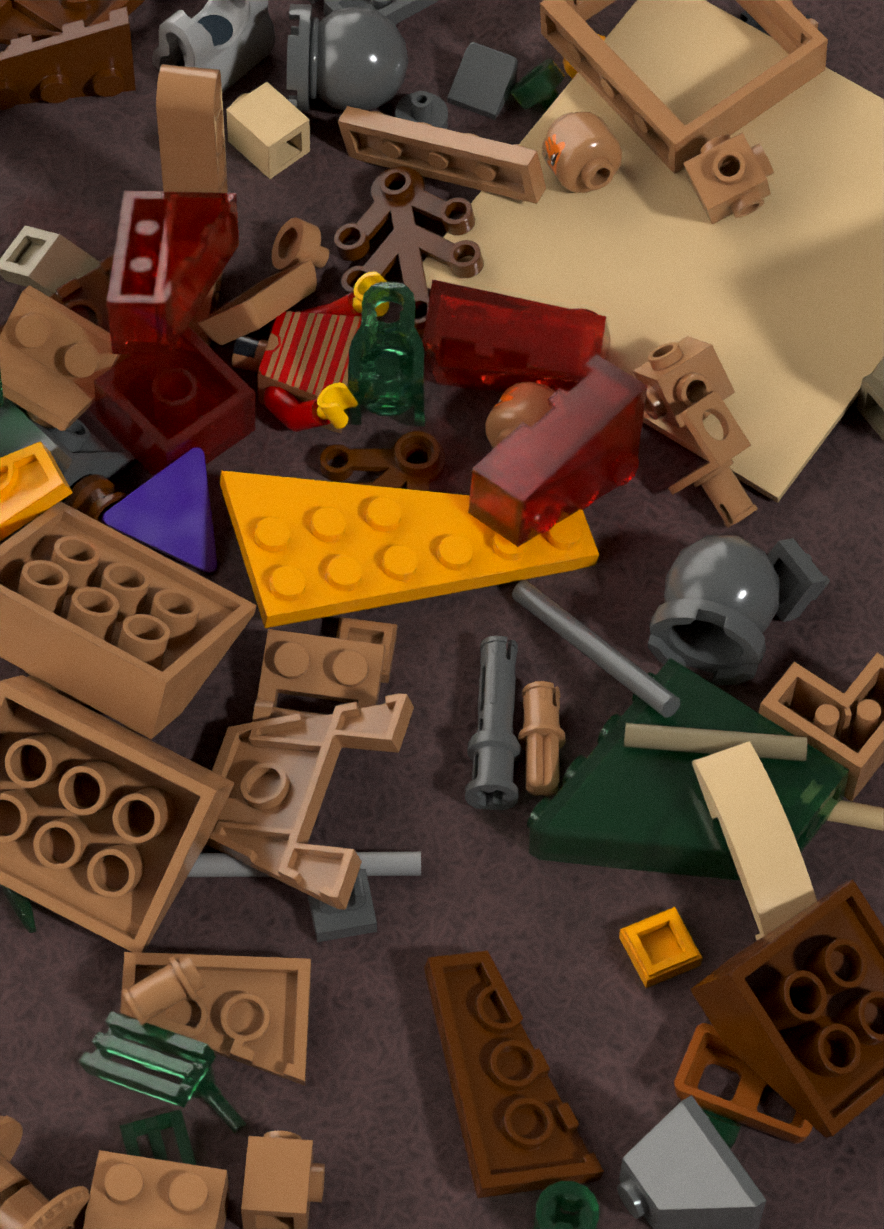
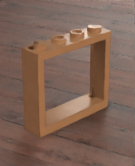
[540,0,828,174]

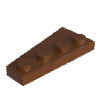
[0,7,136,110]

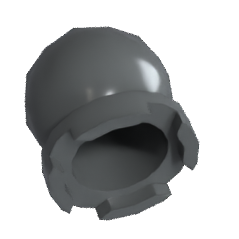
[287,4,409,112]
[647,535,779,685]

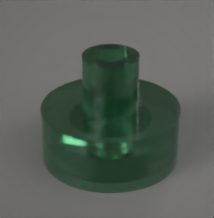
[510,58,565,111]

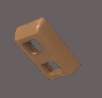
[197,258,317,345]

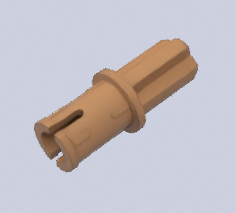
[518,681,566,797]

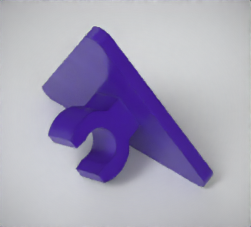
[101,447,217,573]

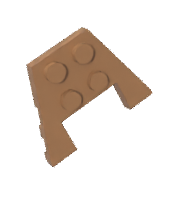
[206,693,414,910]

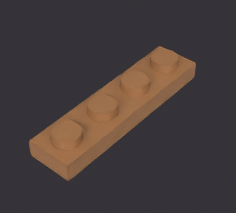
[338,106,546,204]

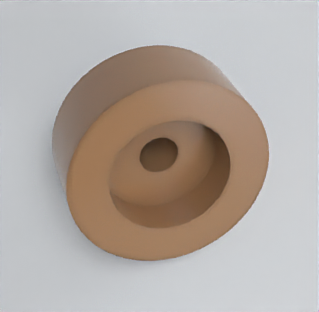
[272,218,329,271]

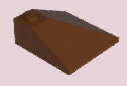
[690,879,884,1138]

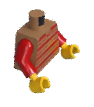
[232,271,391,433]

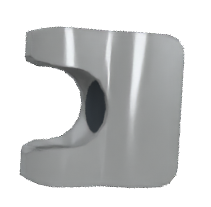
[152,0,275,93]

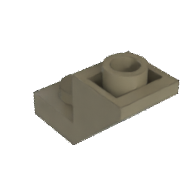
[0,225,130,296]

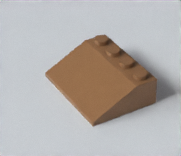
[0,501,257,739]
[0,675,235,953]

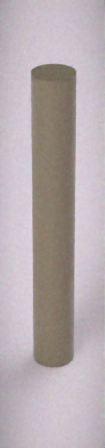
[624,723,807,761]

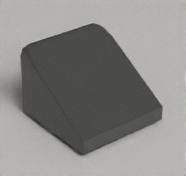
[447,42,518,120]

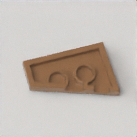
[120,952,311,1086]

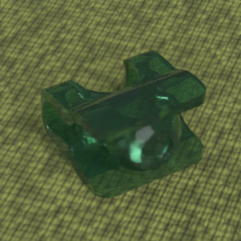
[348,282,426,427]

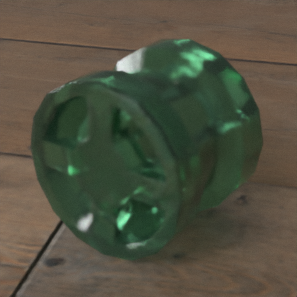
[534,1181,599,1229]

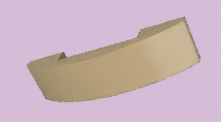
[691,741,817,940]

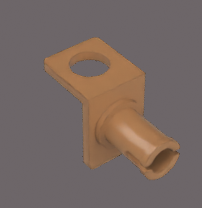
[668,391,758,528]

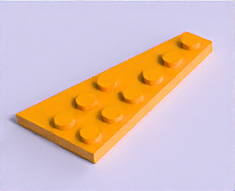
[220,470,599,628]

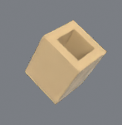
[226,82,310,179]

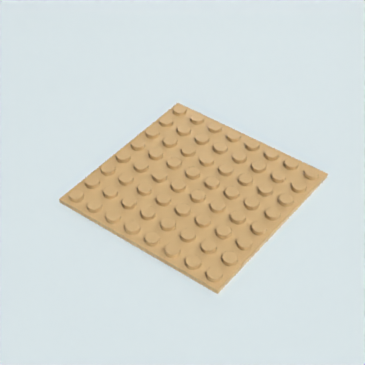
[423,0,884,503]

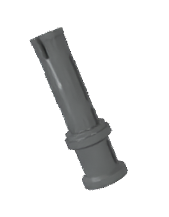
[465,635,521,810]

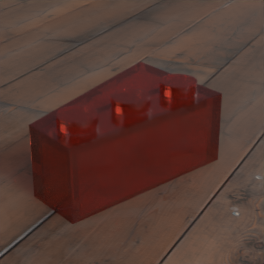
[107,191,239,355]
[422,279,611,400]
[468,354,647,547]

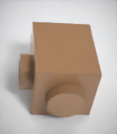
[241,1131,325,1229]

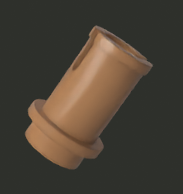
[121,954,206,1026]

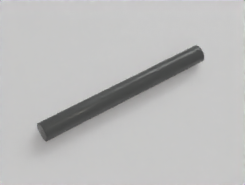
[512,581,680,718]

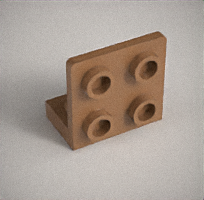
[0,285,127,431]

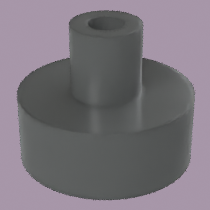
[395,91,448,129]

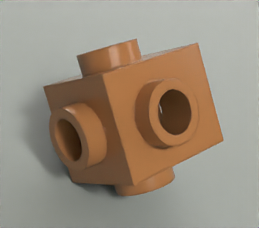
[683,132,774,224]
[633,336,735,428]

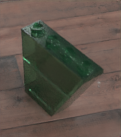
[527,658,849,881]

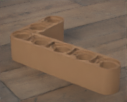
[152,64,229,348]

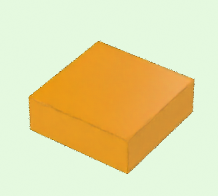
[619,907,702,988]

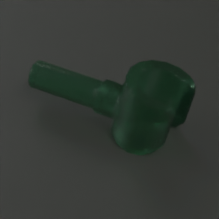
[174,1049,246,1134]

